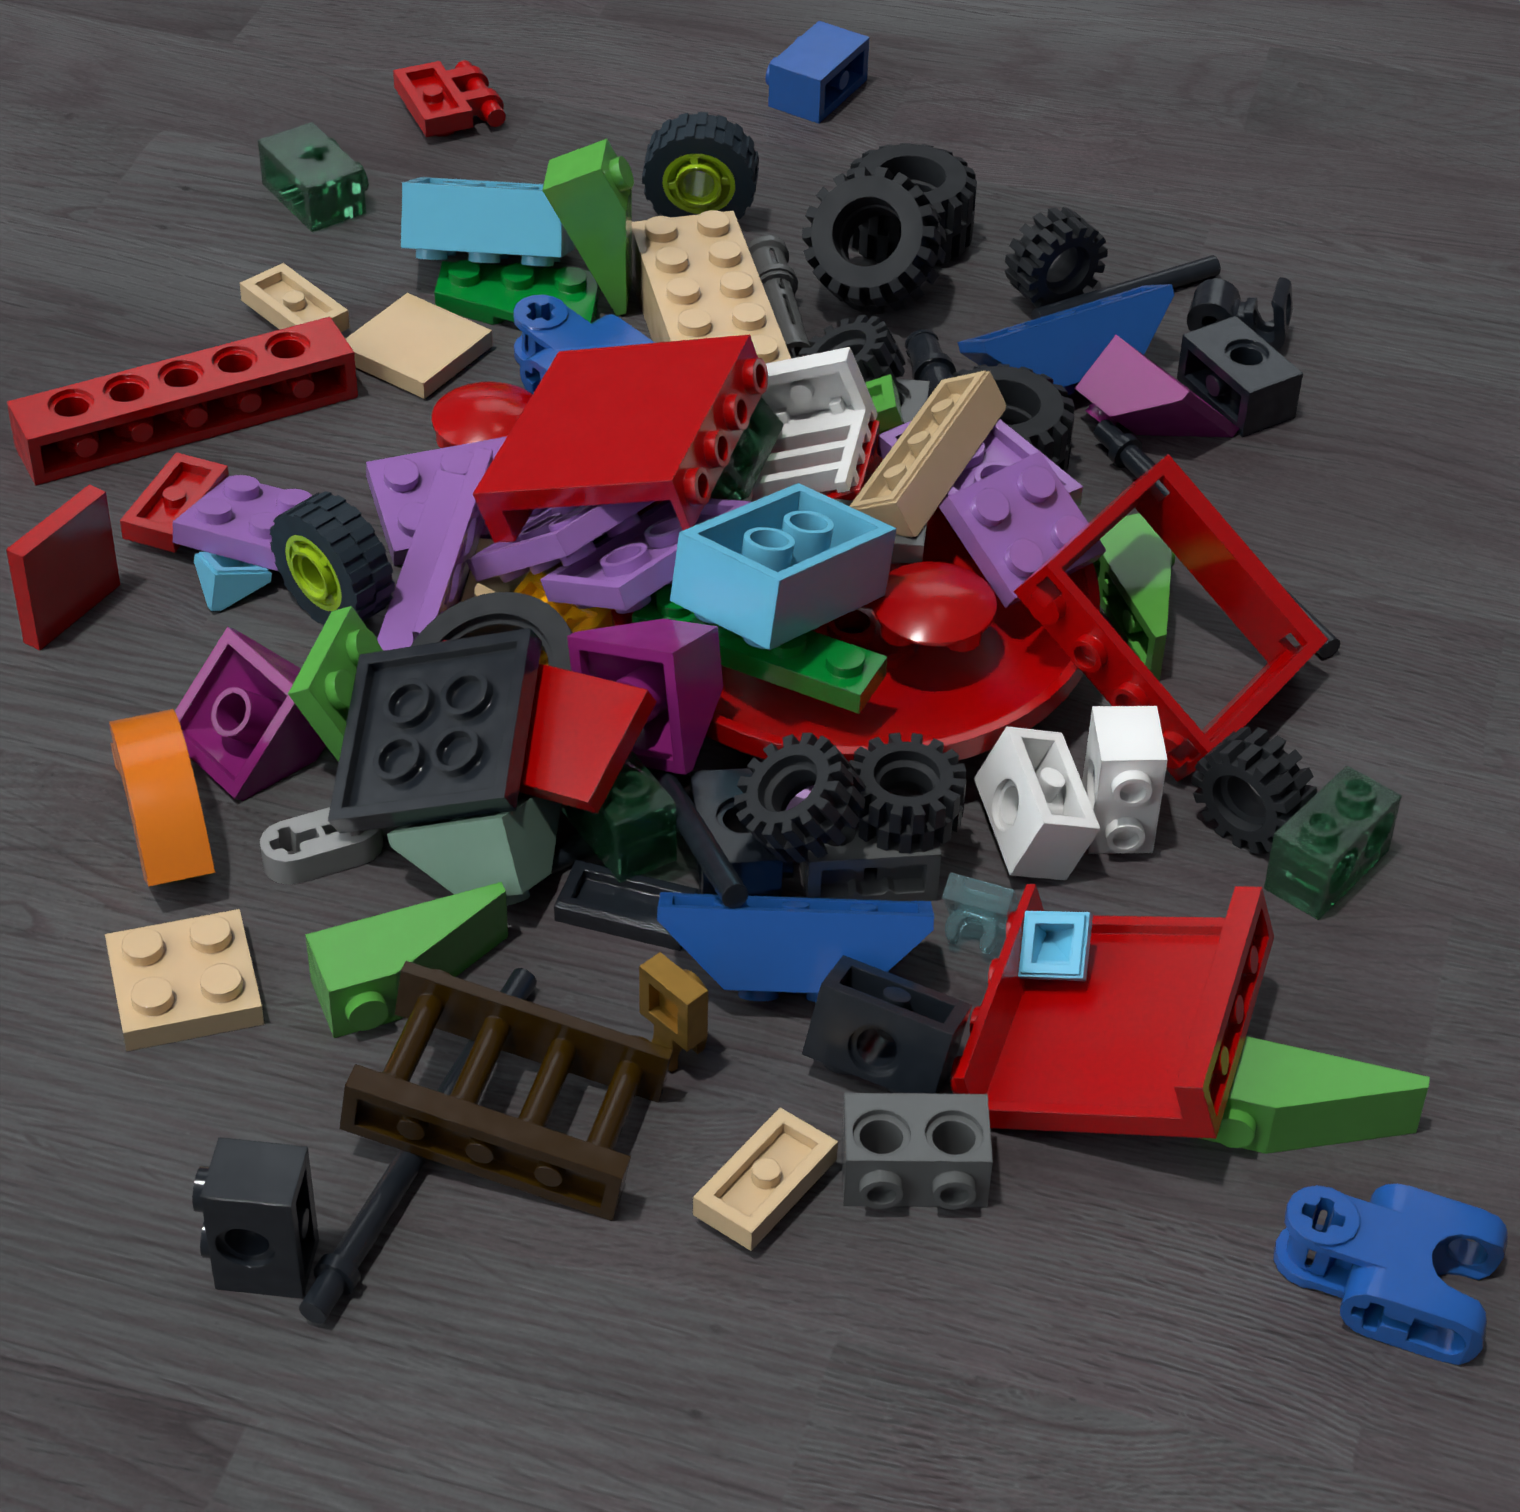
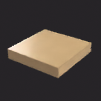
[345,293,493,399]

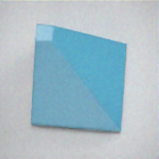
[194,552,272,611]
[1018,911,1093,981]

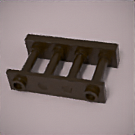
[339,961,673,1221]

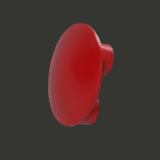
[432,382,533,448]
[872,561,997,652]

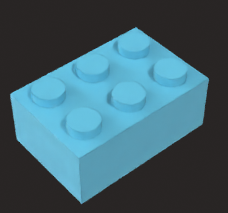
[401,177,574,266]
[670,483,897,650]

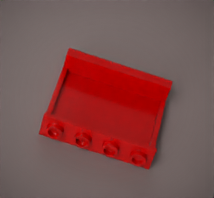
[473,334,768,543]
[951,884,1274,1139]

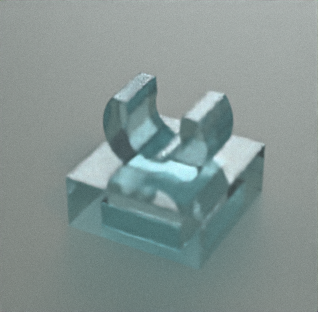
[942,872,1019,954]

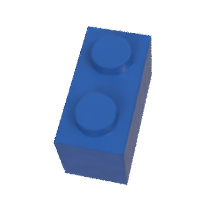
[765,21,870,124]

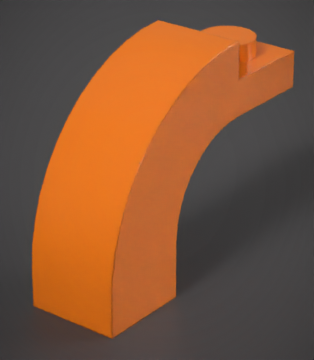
[109,709,215,886]

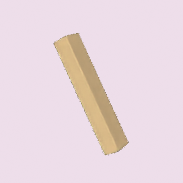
[849,371,1006,538]

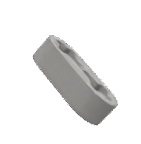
[260,807,383,885]

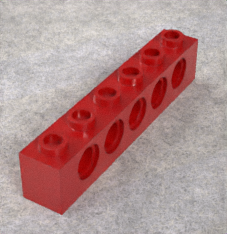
[7,316,358,486]

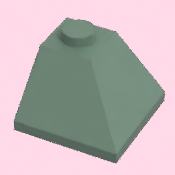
[387,792,561,906]

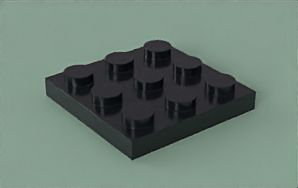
[328,628,542,834]

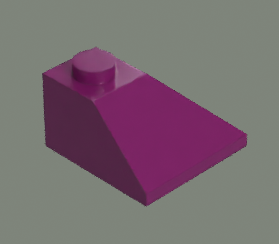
[1075,335,1239,437]
[567,618,723,775]
[175,627,326,801]

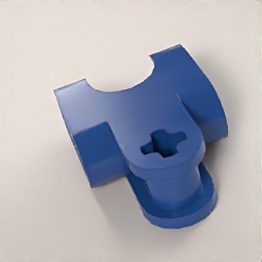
[513,294,655,394]
[1273,1184,1508,1365]

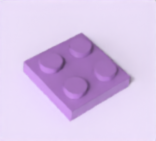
[939,451,1107,608]
[173,475,312,571]

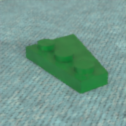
[434,260,601,325]

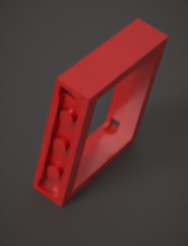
[1013,454,1328,782]

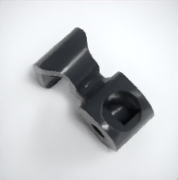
[1186,277,1293,350]

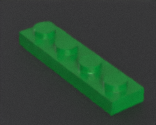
[632,584,887,714]

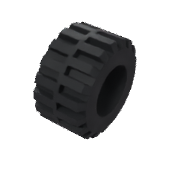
[846,143,977,265]
[802,166,946,313]
[953,364,1075,473]

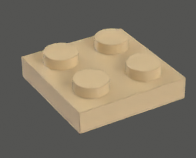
[105,909,264,1051]

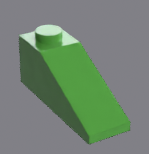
[542,139,634,316]
[1093,513,1175,680]
[305,882,508,1038]
[1199,1036,1430,1154]

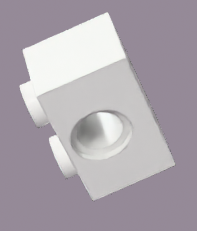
[1082,706,1168,854]
[974,726,1101,880]

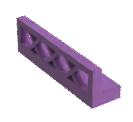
[377,446,493,651]

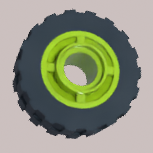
[642,112,759,220]
[270,491,395,625]

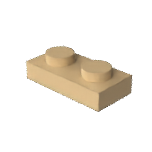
[240,263,350,332]
[693,1107,838,1251]

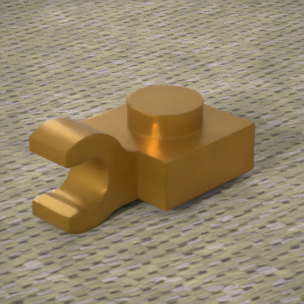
[639,952,709,1073]

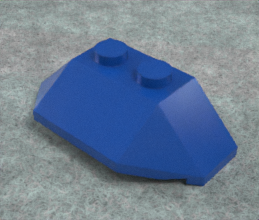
[958,284,1174,396]
[657,892,934,1002]

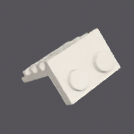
[734,347,878,502]

